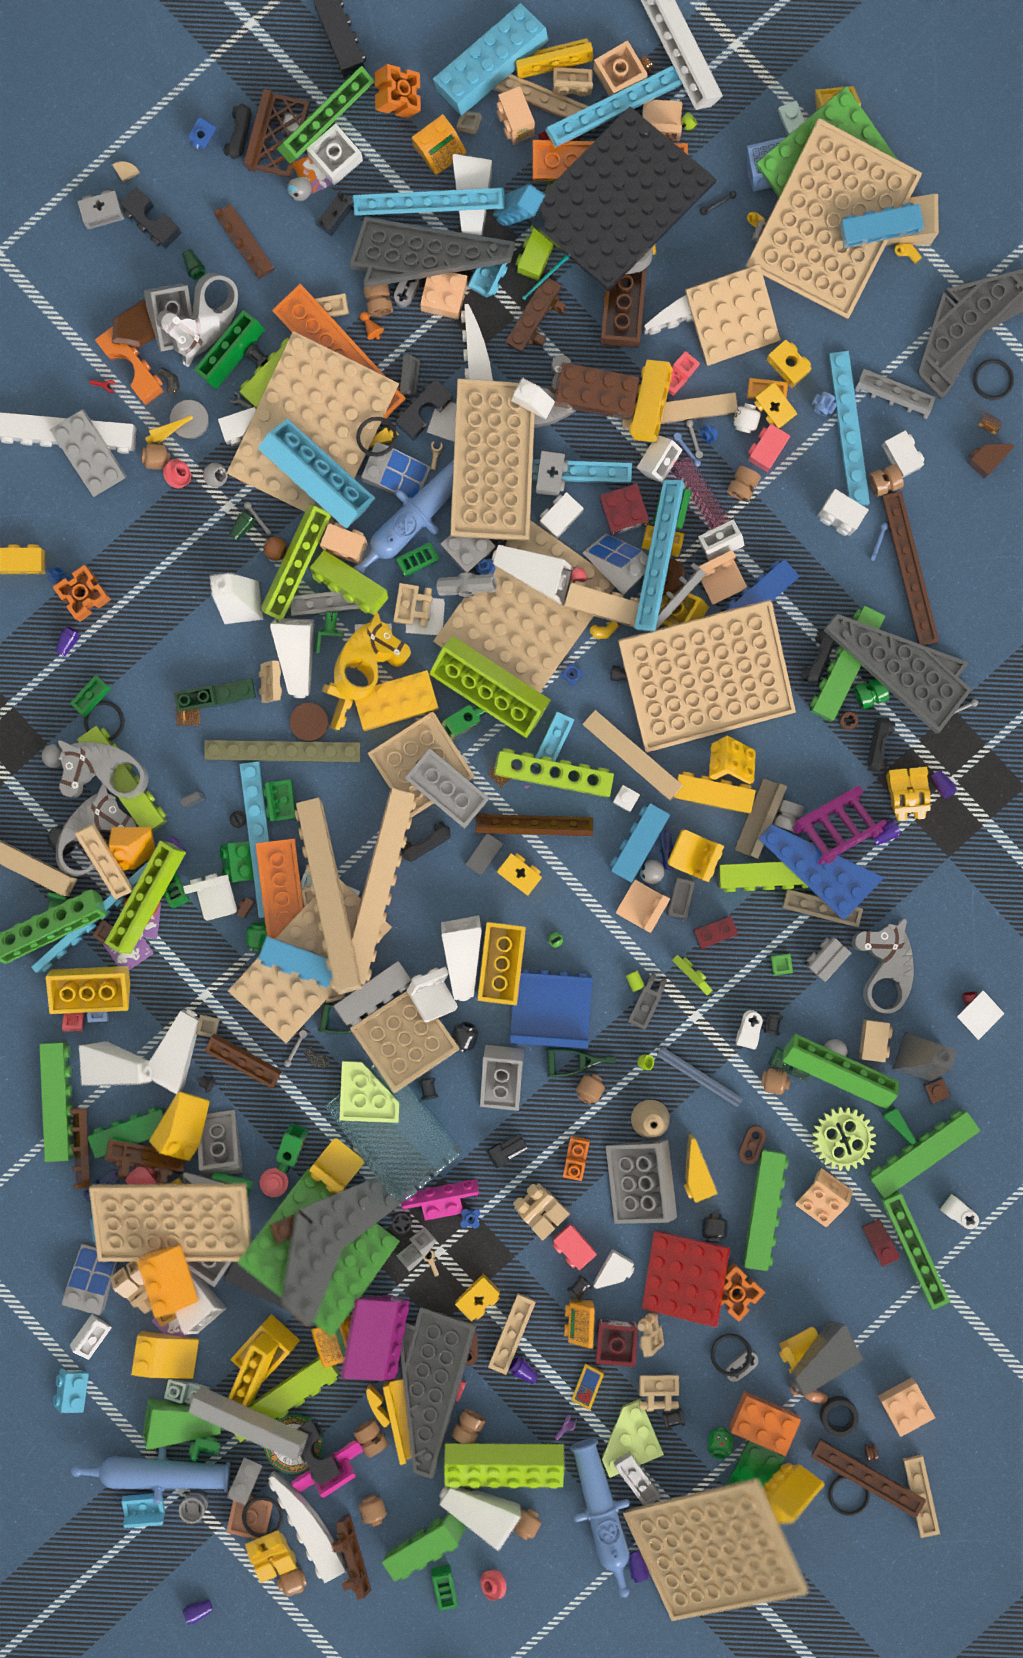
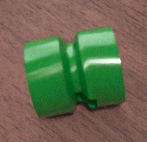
[854,678,889,710]

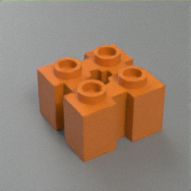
[375,64,421,119]
[53,565,112,622]
[721,1262,765,1322]

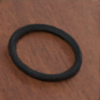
[973,359,1014,400]
[356,417,397,457]
[84,701,124,741]
[711,1334,752,1376]
[828,1476,870,1516]
[242,1496,283,1538]

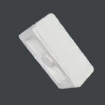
[70,1314,111,1360]

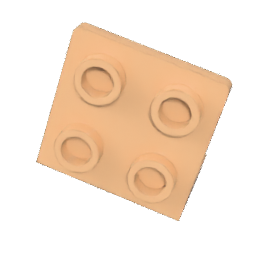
[642,100,682,141]
[695,550,747,605]
[616,880,670,933]
[796,1168,853,1227]

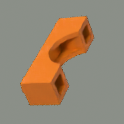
[95,326,164,406]

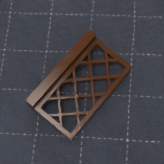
[244,89,310,178]

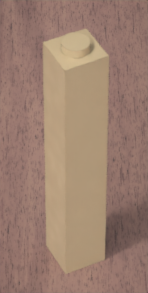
[0,840,77,896]

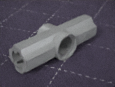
[436,573,497,597]

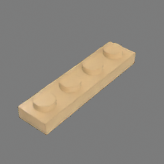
[75,823,133,899]
[488,1293,536,1375]
[903,1454,940,1538]

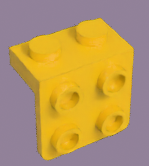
[322,682,353,731]
[709,735,756,784]
[668,829,724,882]
[309,1138,364,1194]
[779,1327,818,1373]

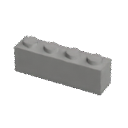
[333,961,411,1026]

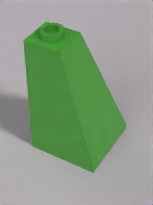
[142,1398,221,1449]

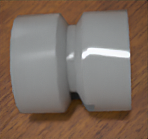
[772,800,805,834]
[179,1490,209,1524]

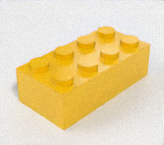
[355,670,439,731]

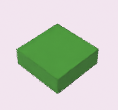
[770,953,793,975]

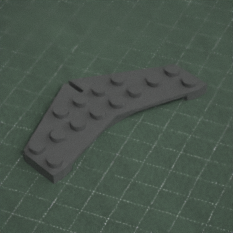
[918,269,1023,400]
[281,1178,403,1326]

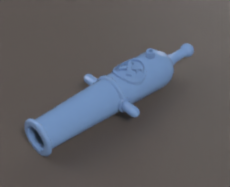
[354,456,454,574]
[570,1439,630,1598]
[71,1446,231,1504]

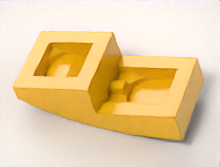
[366,1383,390,1428]

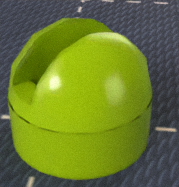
[681,112,698,130]
[637,1054,654,1070]

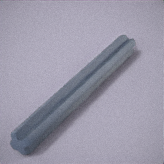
[657,1047,742,1107]

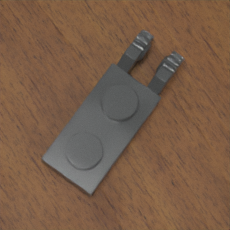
[627,973,667,1030]

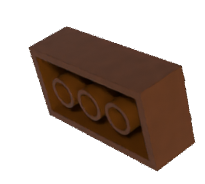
[600,268,647,348]
[553,362,639,420]

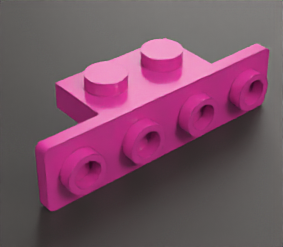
[401,1179,479,1221]
[291,1440,363,1498]

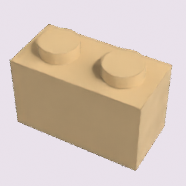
[859,1019,892,1062]

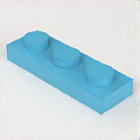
[532,711,574,773]

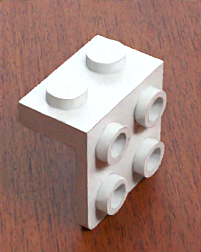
[183,873,237,921]
[407,967,458,1022]

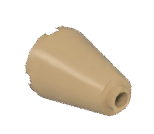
[631,1100,670,1139]

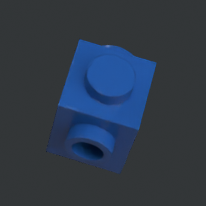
[188,117,217,149]

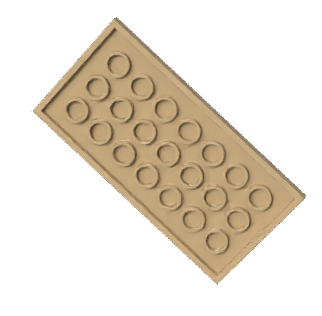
[450,379,536,541]
[228,879,391,1043]
[89,1184,252,1261]

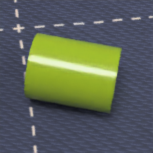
[626,970,645,992]

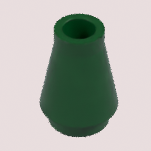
[182,249,206,280]
[229,511,256,540]

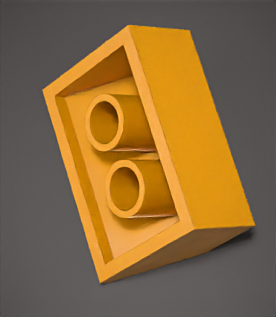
[137,1244,199,1318]

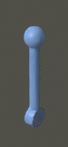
[673,433,701,467]
[871,523,889,561]

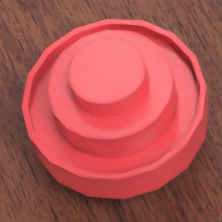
[163,459,191,488]
[260,1168,289,1197]
[481,1569,506,1601]

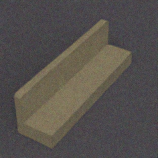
[735,779,787,859]

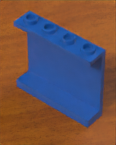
[510,968,593,1049]

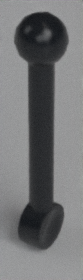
[700,191,737,216]

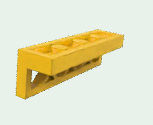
[516,38,593,79]
[383,1377,412,1465]

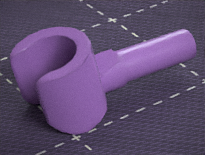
[554,1415,577,1440]

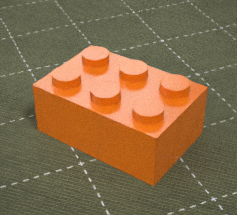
[729,1390,801,1456]

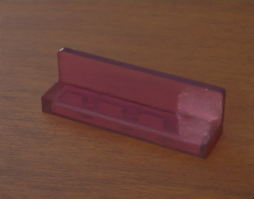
[672,456,730,530]

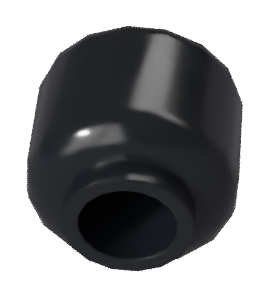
[47,826,77,855]
[451,1022,479,1052]
[702,1213,728,1243]

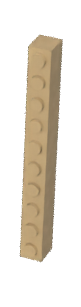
[351,788,417,985]
[295,798,363,994]

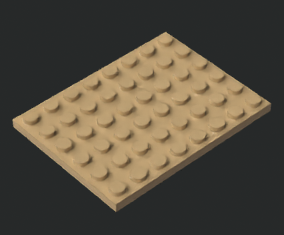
[745,118,922,319]
[227,331,399,525]
[433,520,615,692]
[618,599,796,753]
[623,1478,808,1621]

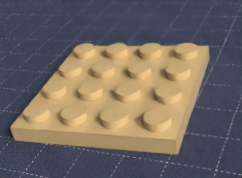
[685,264,780,366]
[368,711,475,818]
[350,991,459,1093]

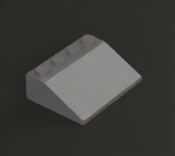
[606,1140,677,1224]

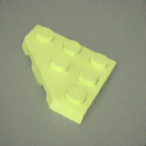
[340,1061,399,1123]
[602,1399,664,1478]

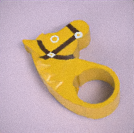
[334,612,411,700]

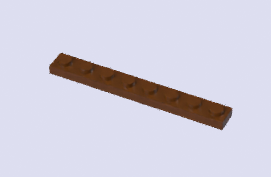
[882,491,939,646]

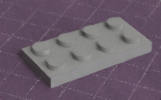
[50,409,127,497]
[405,748,490,828]

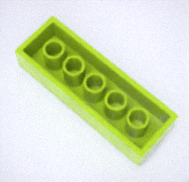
[429,636,551,738]
[444,1444,564,1489]

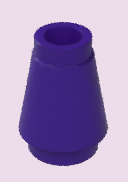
[55,626,80,656]
[931,770,958,800]
[871,820,901,846]
[509,1357,539,1384]
[629,1550,650,1583]
[183,1600,214,1625]

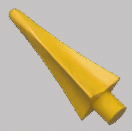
[145,415,193,444]
[369,427,399,448]

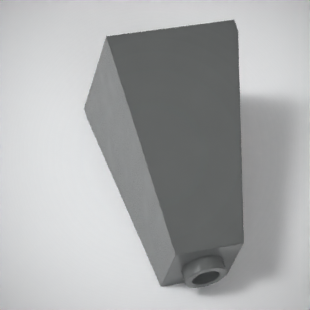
[893,1032,957,1082]
[789,1321,863,1396]

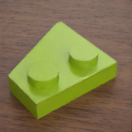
[672,955,712,996]

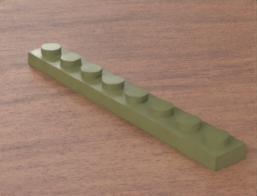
[204,740,361,762]

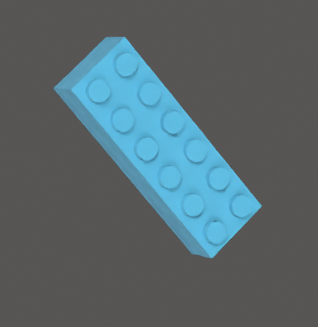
[433,3,549,116]
[258,418,375,529]

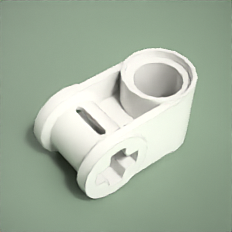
[736,1010,762,1050]
[940,1194,979,1229]

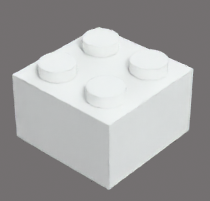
[306,123,363,185]
[817,489,869,536]

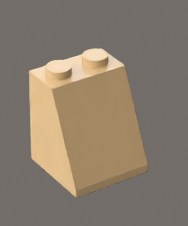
[886,194,939,245]

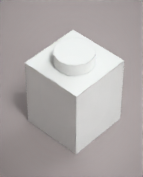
[612,785,640,812]

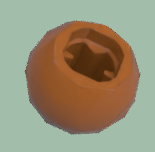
[263,536,287,561]

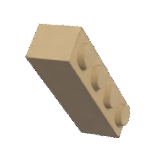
[563,581,640,628]

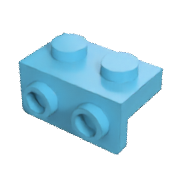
[467,263,508,298]
[53,1369,89,1413]
[122,1493,165,1528]

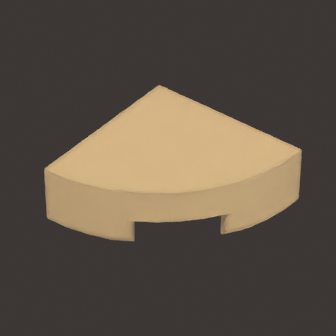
[112,162,140,183]

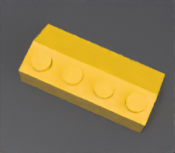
[478,922,526,1005]
[46,966,130,1014]
[762,1463,824,1523]

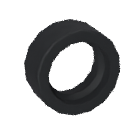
[820,1396,859,1437]

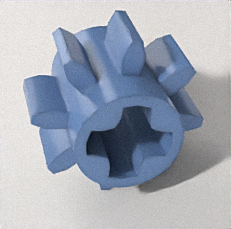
[812,392,837,416]

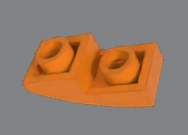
[563,1136,590,1181]

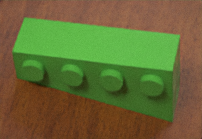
[382,1511,466,1581]

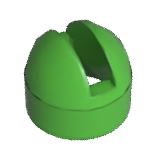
[548,932,563,948]

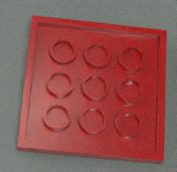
[642,1230,730,1327]

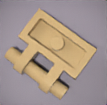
[394,583,433,627]
[259,661,282,703]
[638,1312,664,1357]
[639,1374,679,1412]

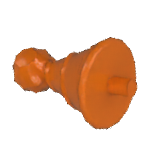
[360,311,384,340]

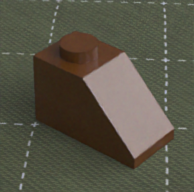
[967,444,1015,478]

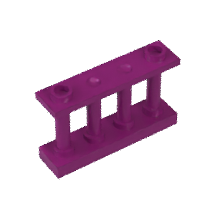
[792,785,886,866]

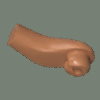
[790,1387,828,1404]

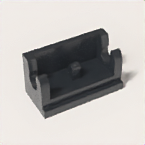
[316,191,354,237]

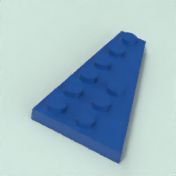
[758,825,884,920]

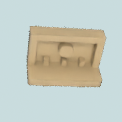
[553,67,593,97]

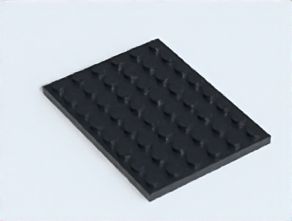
[525,107,716,292]

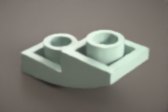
[164,1378,210,1404]

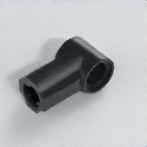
[486,1133,528,1169]

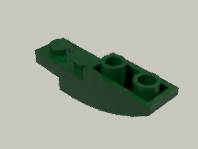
[174,678,256,712]

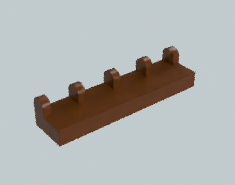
[214,204,274,280]
[204,1033,282,1089]
[70,1107,90,1189]

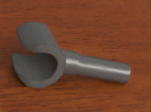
[229,392,254,409]

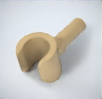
[431,441,443,470]
[423,1250,439,1277]

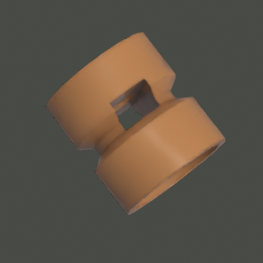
[363,284,393,317]
[869,464,904,497]
[727,466,761,502]
[451,1409,486,1444]
[353,1419,389,1458]

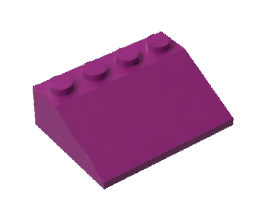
[341,1295,409,1380]

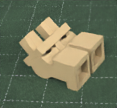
[513,1183,570,1241]
[110,1261,152,1314]

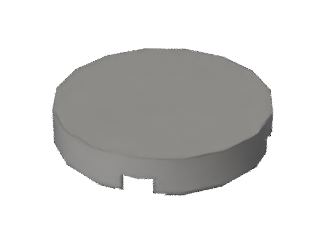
[170,400,209,439]

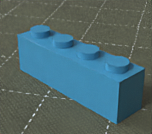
[493,184,545,226]
[839,203,924,248]
[609,803,670,883]
[258,936,333,988]

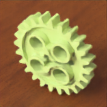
[812,1107,876,1171]

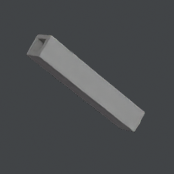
[189,1386,308,1461]

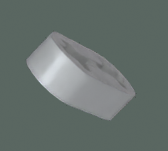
[394,279,420,307]
[725,1350,758,1382]

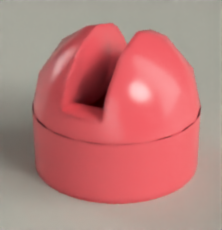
[571,568,587,583]

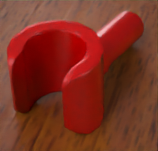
[89,379,116,393]

